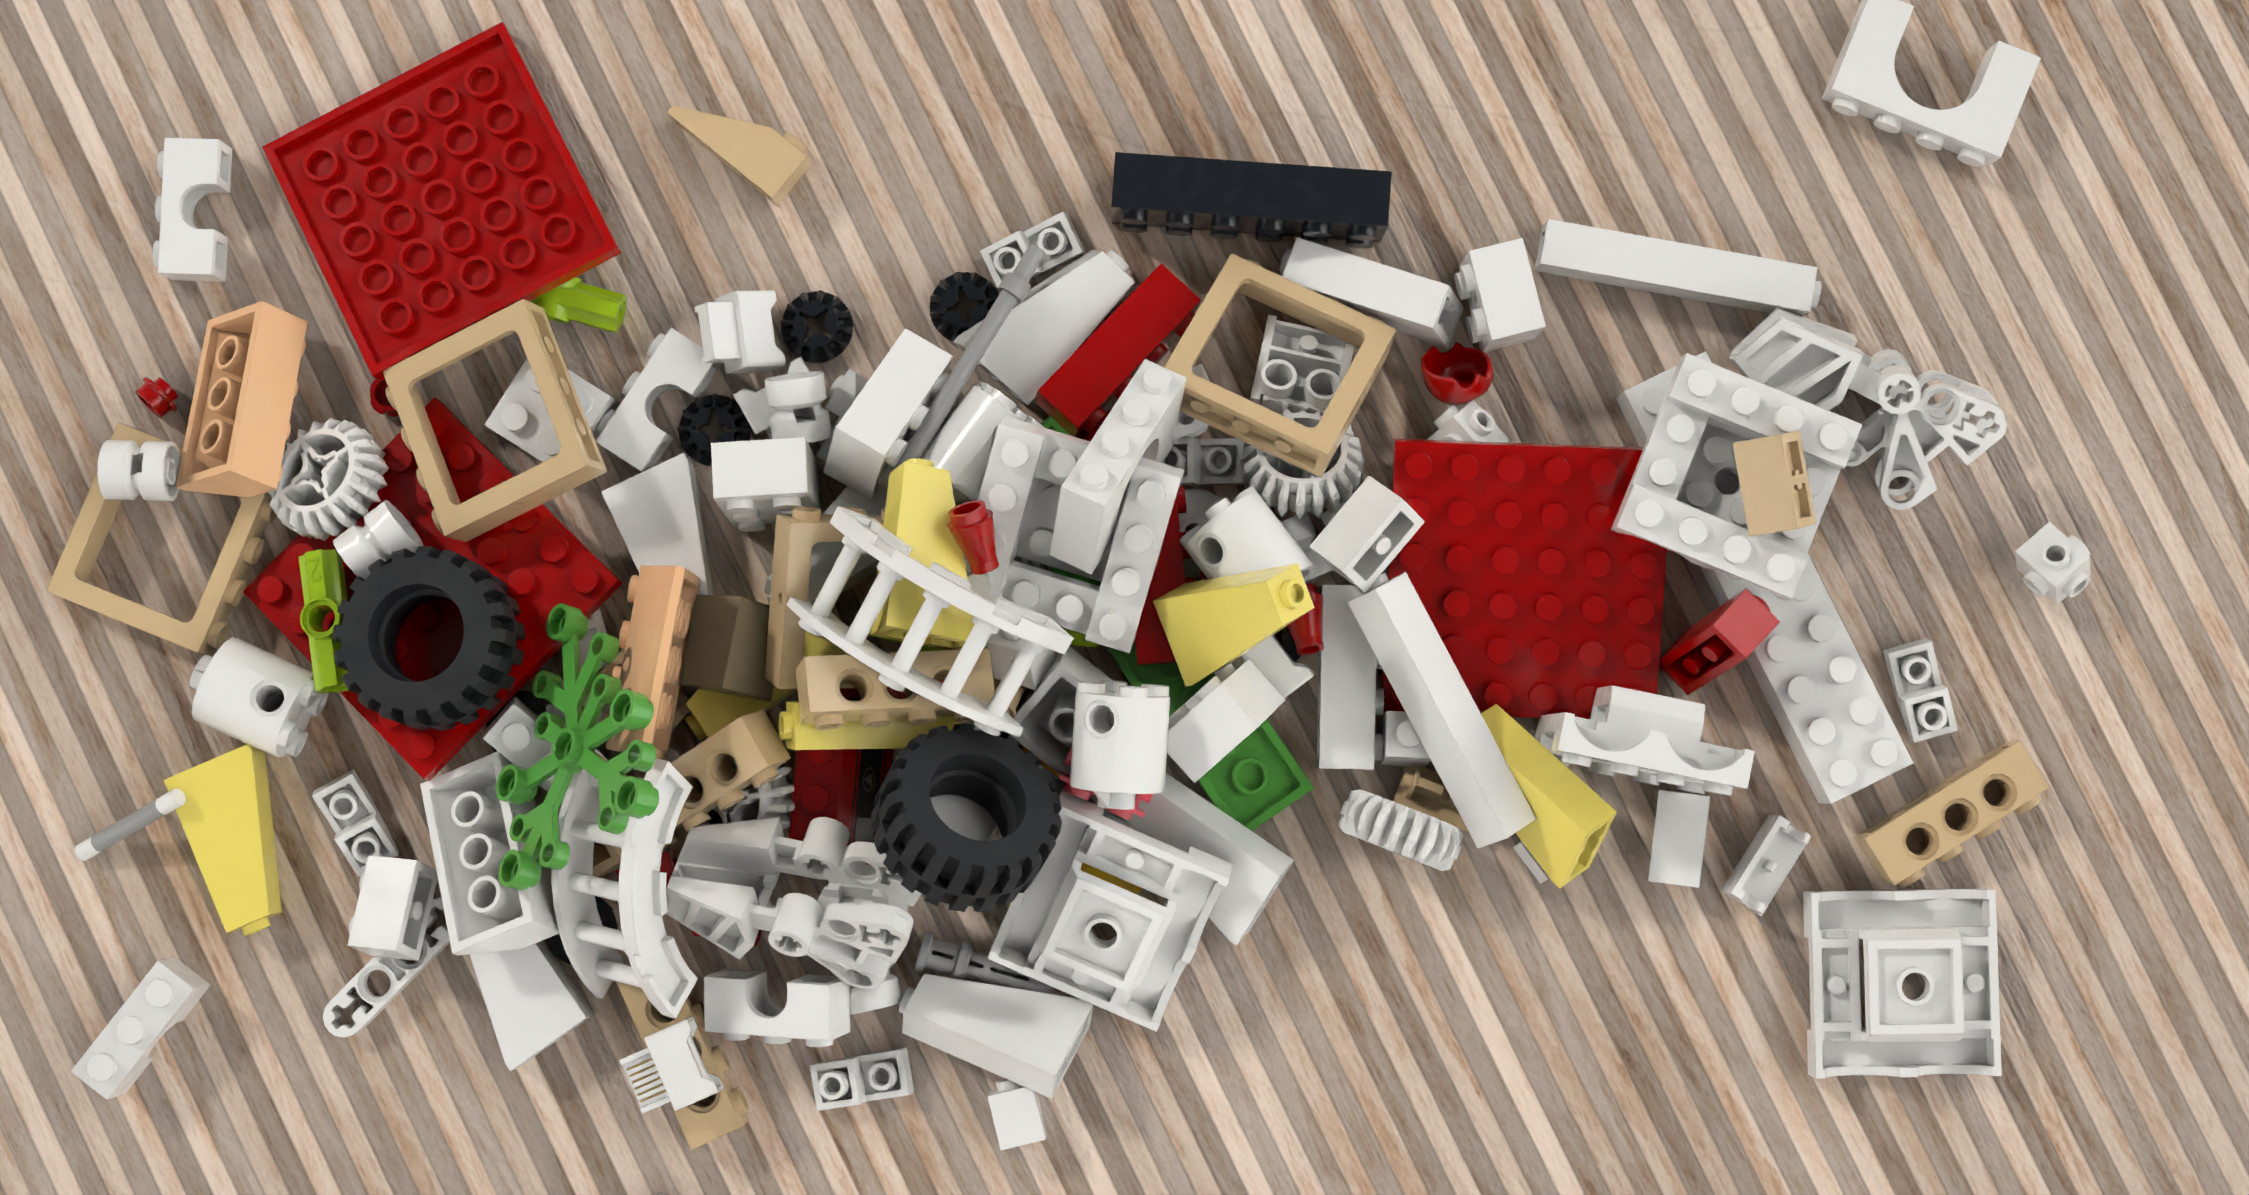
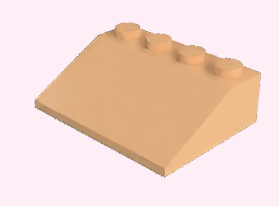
[603,565,701,760]

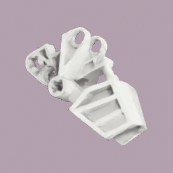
[1729,308,2007,510]
[665,817,922,989]

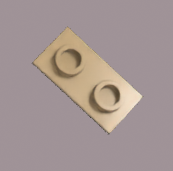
[1393,766,1469,833]

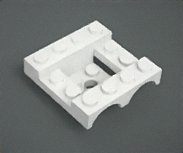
[1611,353,1862,601]
[963,416,1185,653]
[1535,685,1755,796]
[987,790,1233,1032]
[1803,888,2002,1079]

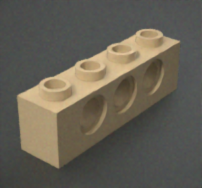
[796,648,995,730]
[625,710,791,850]
[1854,741,2050,888]
[616,981,750,1150]

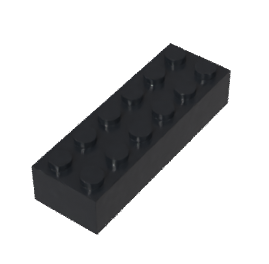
[1111,152,1392,249]

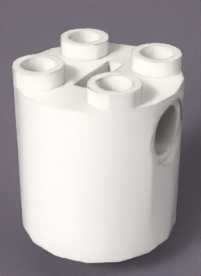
[920,379,1045,507]
[1179,486,1315,581]
[189,637,329,757]
[1070,680,1170,810]

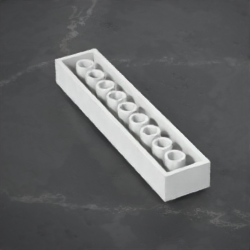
[1615,351,1913,804]

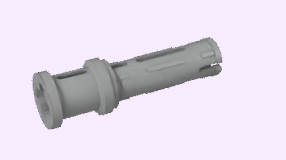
[914,931,1053,994]

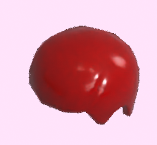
[1420,342,1494,405]

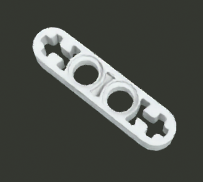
[323,897,450,1038]

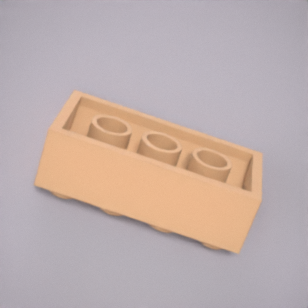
[176,301,308,497]

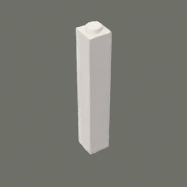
[1534,219,1822,317]
[1348,572,1536,848]

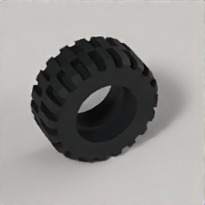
[333,546,525,731]
[871,724,1062,912]

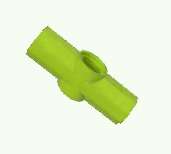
[529,277,628,333]
[299,549,349,693]

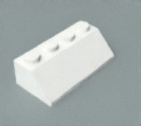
[420,751,559,956]

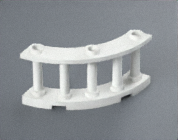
[786,506,1073,737]
[551,748,698,1019]

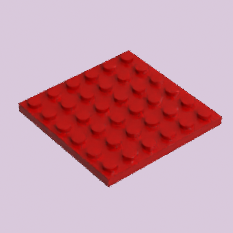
[262,22,622,380]
[243,397,623,781]
[1381,439,1667,719]

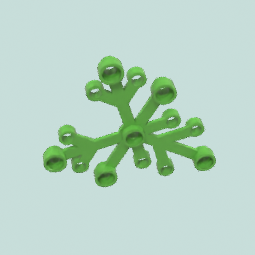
[496,603,659,890]

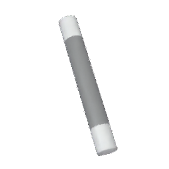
[75,788,186,861]

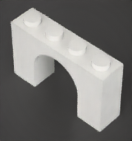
[1822,0,2041,167]
[1050,359,1187,575]

